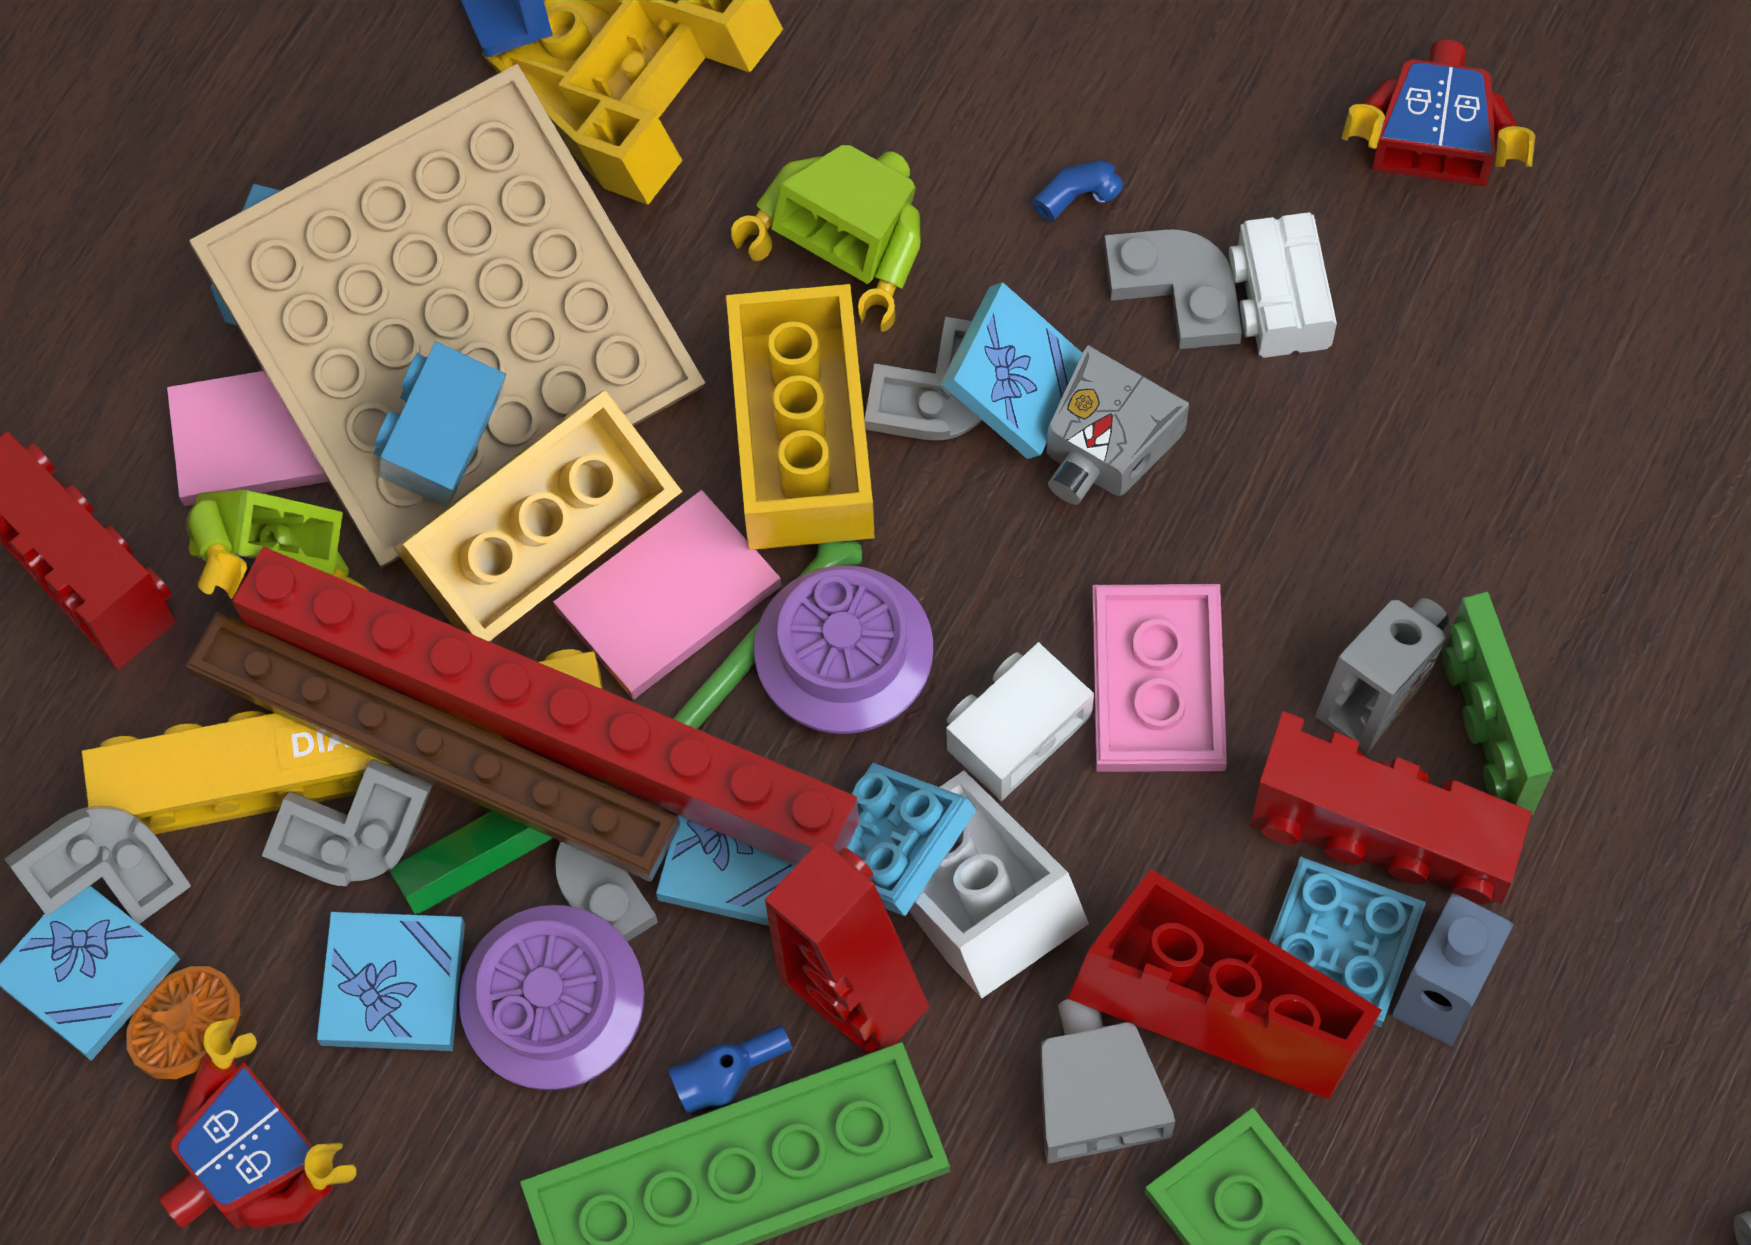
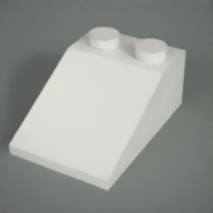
[909,771,1089,998]

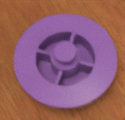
[754,565,933,734]
[459,905,645,1090]

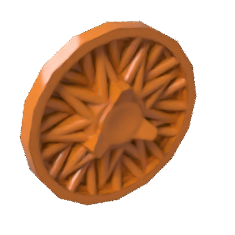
[127,966,240,1079]

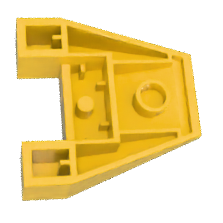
[482,0,783,205]

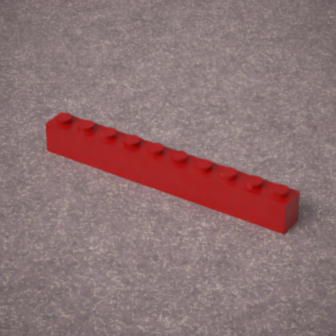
[232,546,859,865]

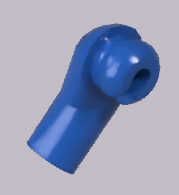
[1031,159,1123,222]

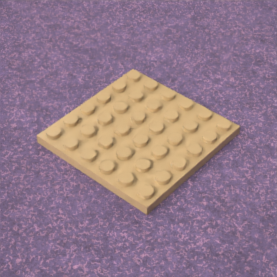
[189,64,705,569]

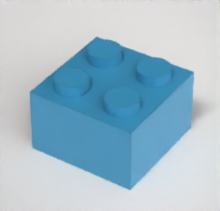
[373,341,506,507]

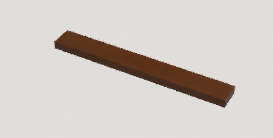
[185,612,680,882]

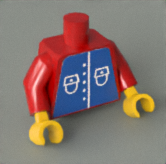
[1341,40,1535,187]
[157,1017,356,1230]

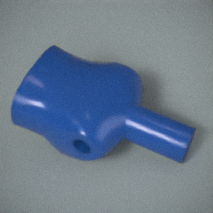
[667,1025,793,1114]

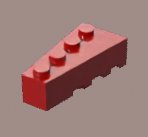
[0,431,177,670]
[1250,711,1532,904]
[765,839,930,1055]
[1068,869,1382,1100]

